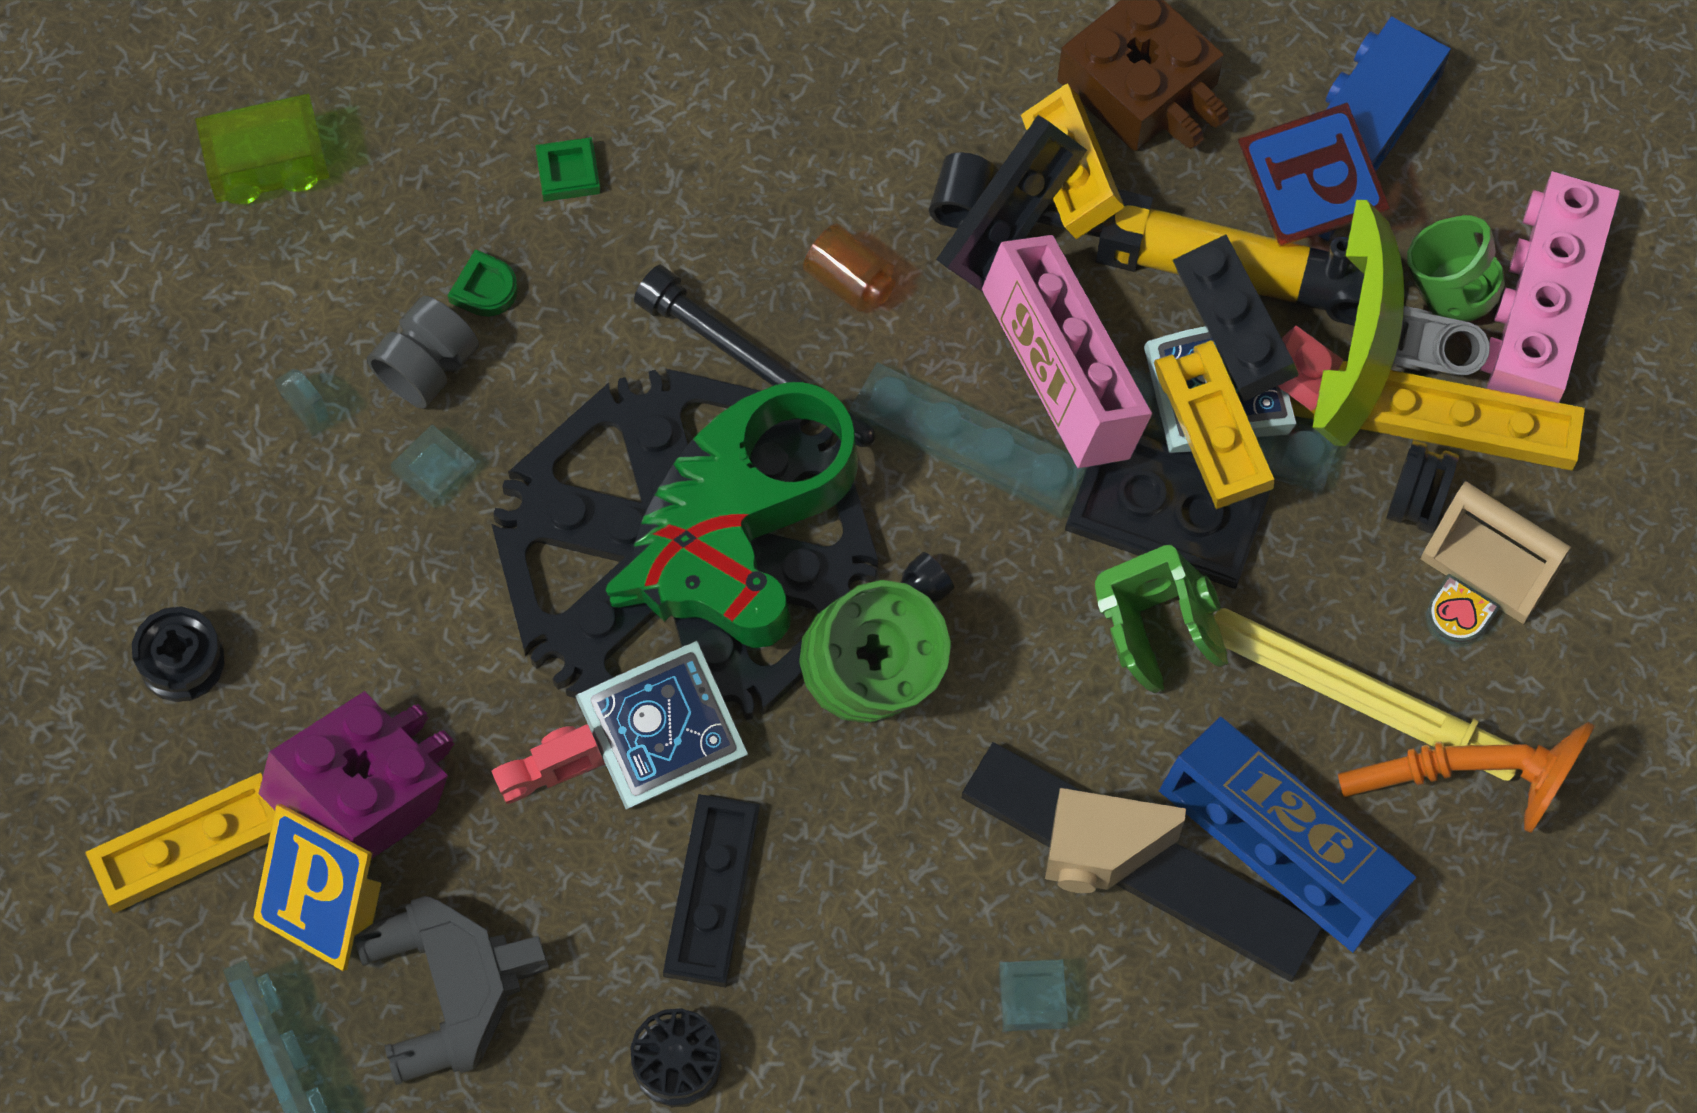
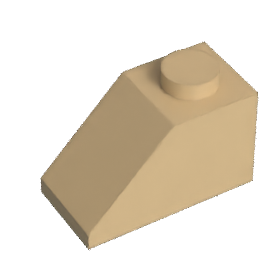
[1045,788,1186,893]

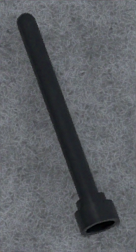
[634,264,875,447]

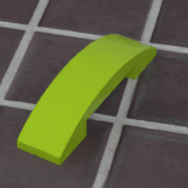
[1313,200,1404,446]

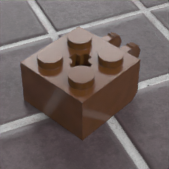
[1057,0,1230,151]

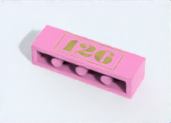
[982,235,1152,468]

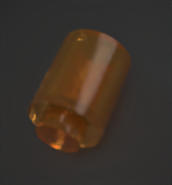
[803,223,896,312]

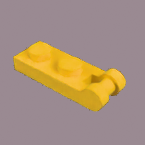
[1154,340,1274,509]

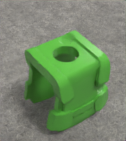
[1095,545,1229,693]

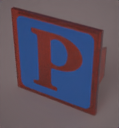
[1238,102,1390,247]

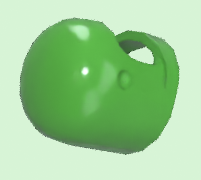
[1407,215,1505,322]

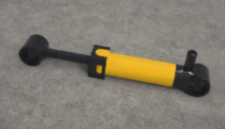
[929,152,1364,326]

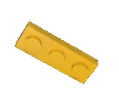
[1021,83,1125,239]
[85,772,275,914]

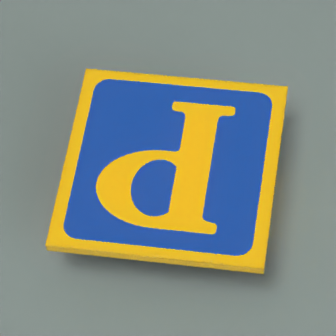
[253,804,381,971]

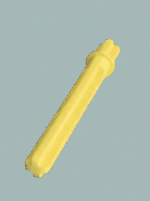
[1214,608,1517,781]

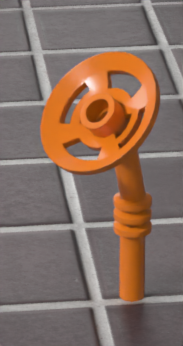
[1338,722,1595,834]

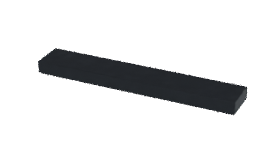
[961,742,1322,982]

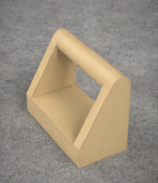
[1421,481,1571,624]

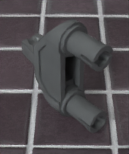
[354,896,549,1085]

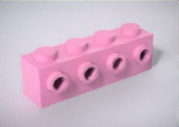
[1480,171,1620,403]

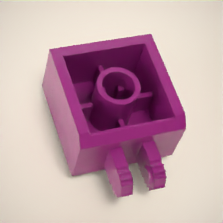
[258,691,455,859]

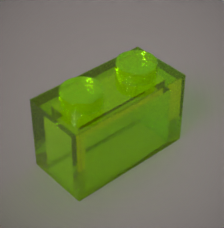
[195,93,330,205]

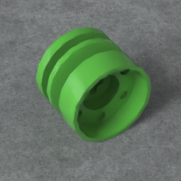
[799,580,951,723]

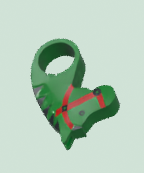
[606,382,858,648]

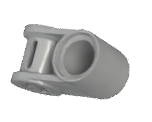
[1392,306,1490,375]

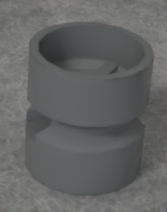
[367,295,479,409]

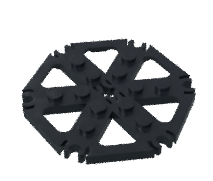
[491,368,878,720]

